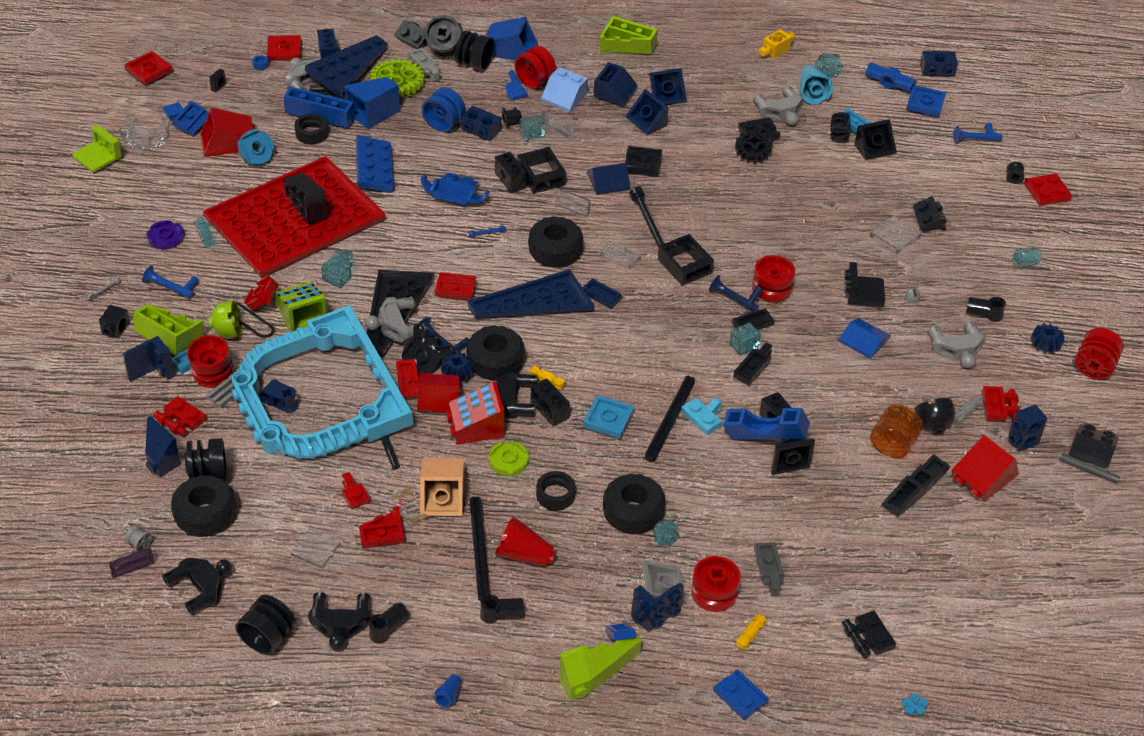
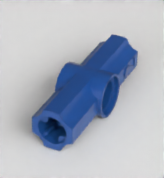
[865,62,917,93]

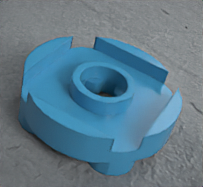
[237,129,274,165]

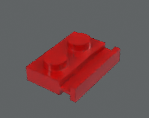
[435,272,476,300]

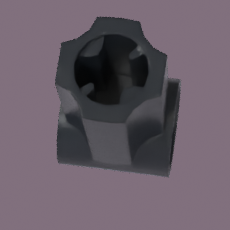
[966,297,1006,322]
[480,595,524,623]
[369,603,410,644]

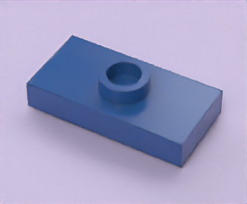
[605,623,636,641]

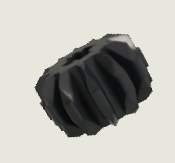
[830,112,851,141]

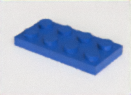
[355,135,393,193]

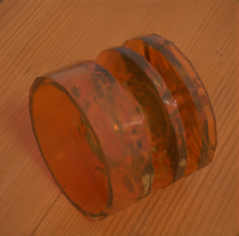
[870,404,923,459]

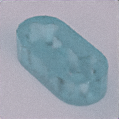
[195,218,214,247]

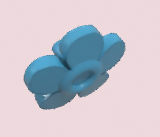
[902,694,928,715]

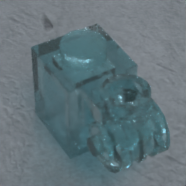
[321,250,353,289]

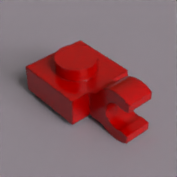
[342,472,370,510]

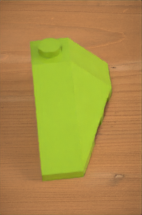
[558,637,642,700]

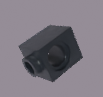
[99,305,130,338]

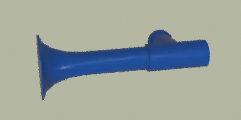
[953,123,1002,143]
[142,265,199,299]

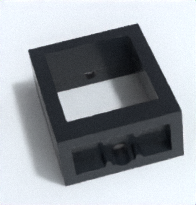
[517,147,566,194]
[658,234,714,286]

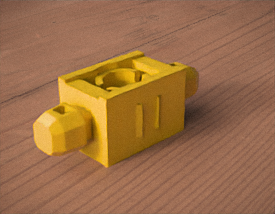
[759,29,795,59]

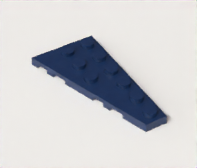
[305,35,388,98]
[468,269,594,318]

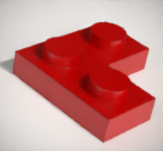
[396,359,419,400]

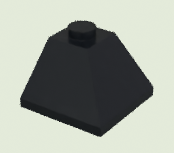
[771,437,815,475]

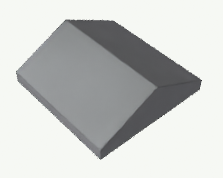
[641,560,687,605]

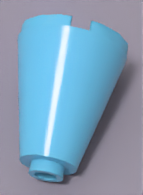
[800,65,833,104]

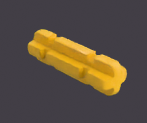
[530,365,566,390]
[736,614,766,650]

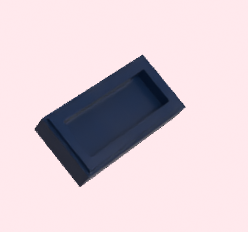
[582,278,622,309]

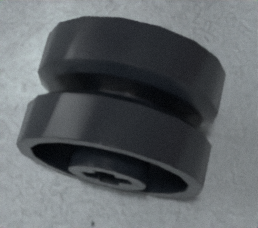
[425,15,462,57]

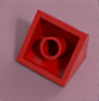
[417,373,459,413]

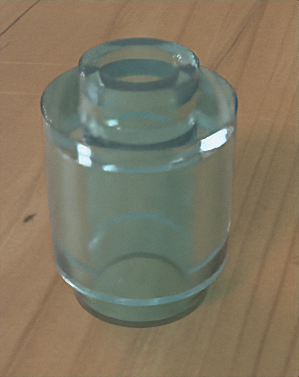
[1013,247,1042,267]

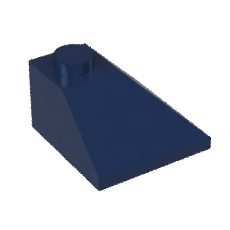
[649,68,687,105]
[145,415,180,478]

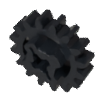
[735,128,773,163]

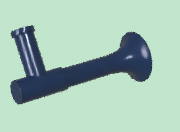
[709,275,763,312]
[419,317,469,355]

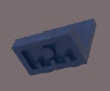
[123,336,175,382]

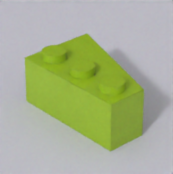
[599,16,657,54]
[133,304,204,355]

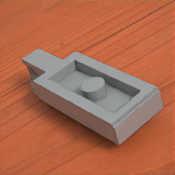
[408,47,440,82]

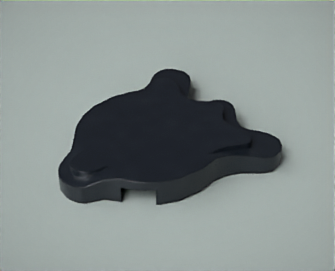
[402,323,455,376]

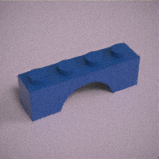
[723,408,810,440]

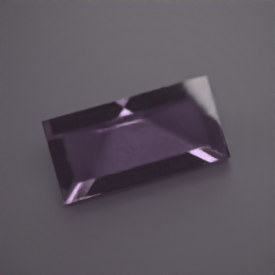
[108,547,154,579]

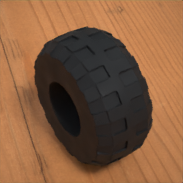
[528,216,583,267]
[466,325,525,380]
[603,473,665,534]
[171,475,236,536]

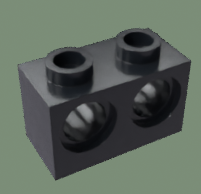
[530,378,570,427]

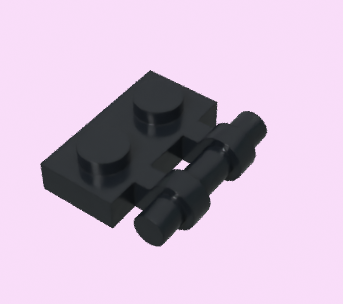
[738,117,780,141]
[842,610,896,658]

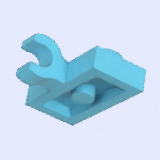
[681,398,722,435]

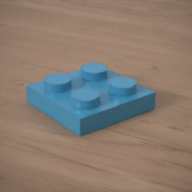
[583,395,634,439]

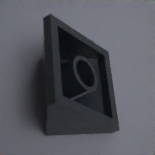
[854,119,897,160]

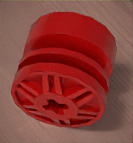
[1075,328,1124,379]
[187,335,234,388]

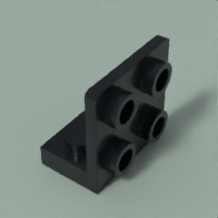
[1069,423,1119,468]

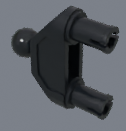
[481,370,537,418]
[162,558,233,615]
[308,592,372,651]

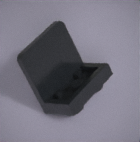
[844,262,885,306]

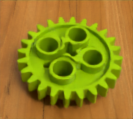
[370,58,425,98]

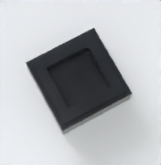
[209,68,226,92]

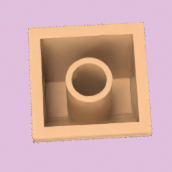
[420,458,464,516]

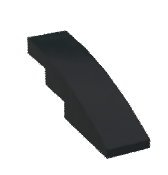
[881,454,950,517]

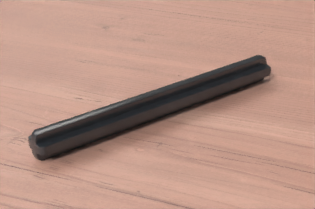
[644,375,695,462]
[470,496,490,602]

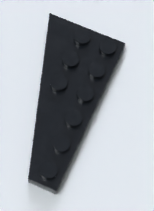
[366,269,434,356]

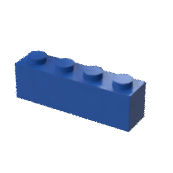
[283,86,355,128]

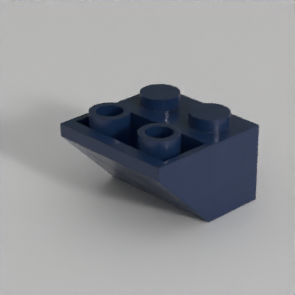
[594,62,638,106]

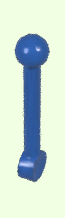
[468,225,506,237]

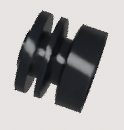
[455,30,495,71]
[184,438,227,481]
[235,594,296,655]

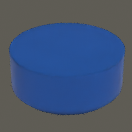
[252,55,269,70]

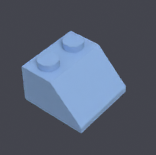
[541,67,588,112]

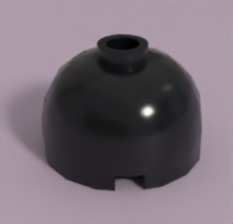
[914,398,955,434]

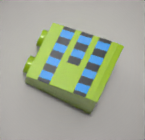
[275,282,327,332]

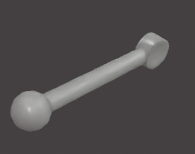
[87,277,120,301]

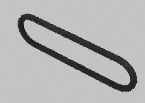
[236,301,275,338]

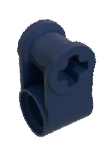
[259,379,299,413]

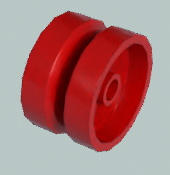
[514,45,557,89]
[752,255,795,302]
[691,556,741,612]

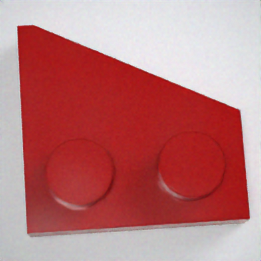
[359,506,404,548]

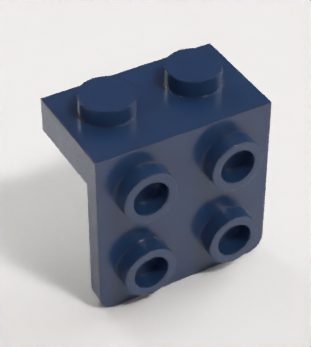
[631,583,684,632]

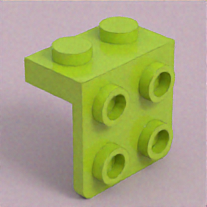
[72,125,122,172]

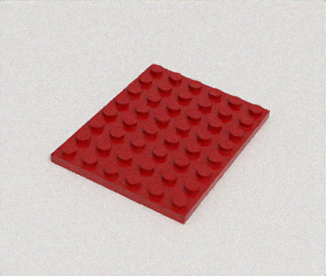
[203,156,385,277]

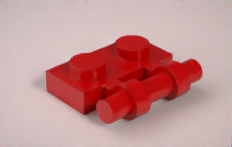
[982,386,1021,421]
[153,396,207,437]

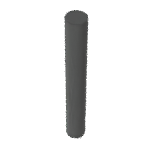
[1060,453,1121,484]

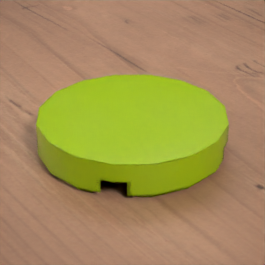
[488,441,529,476]

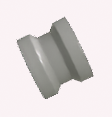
[124,525,152,552]

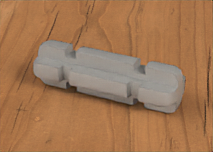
[954,396,982,424]

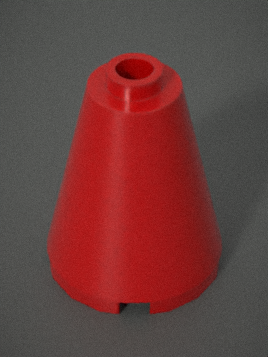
[495,516,556,567]

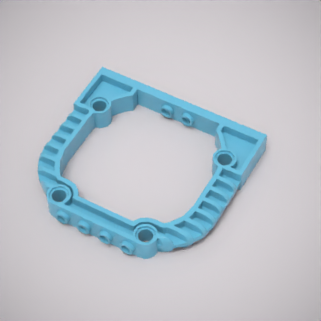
[231,305,414,459]

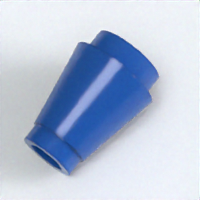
[434,674,462,707]

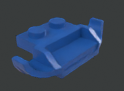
[421,173,490,206]

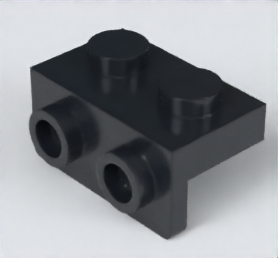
[394,19,427,49]
[913,196,947,233]

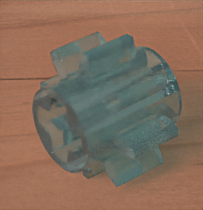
[653,519,679,546]

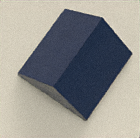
[625,89,669,135]
[587,163,630,195]

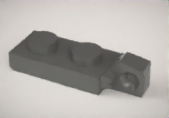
[754,542,784,596]

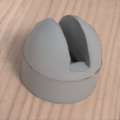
[905,288,920,304]

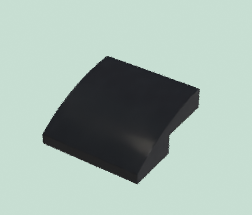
[625,146,662,176]

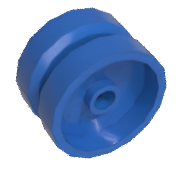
[422,87,466,132]

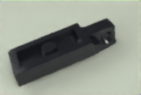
[733,342,773,385]

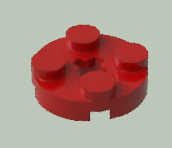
[244,276,279,312]

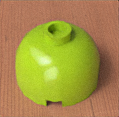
[209,300,242,339]

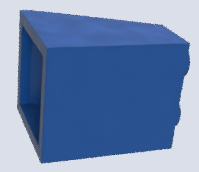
[486,17,538,61]
[344,77,400,129]

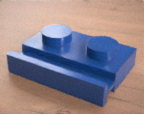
[172,101,209,137]
[713,669,769,721]

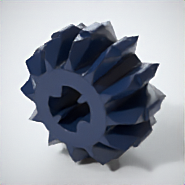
[1031,323,1065,354]
[441,351,473,383]

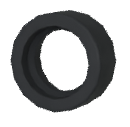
[294,114,328,145]
[536,471,576,511]

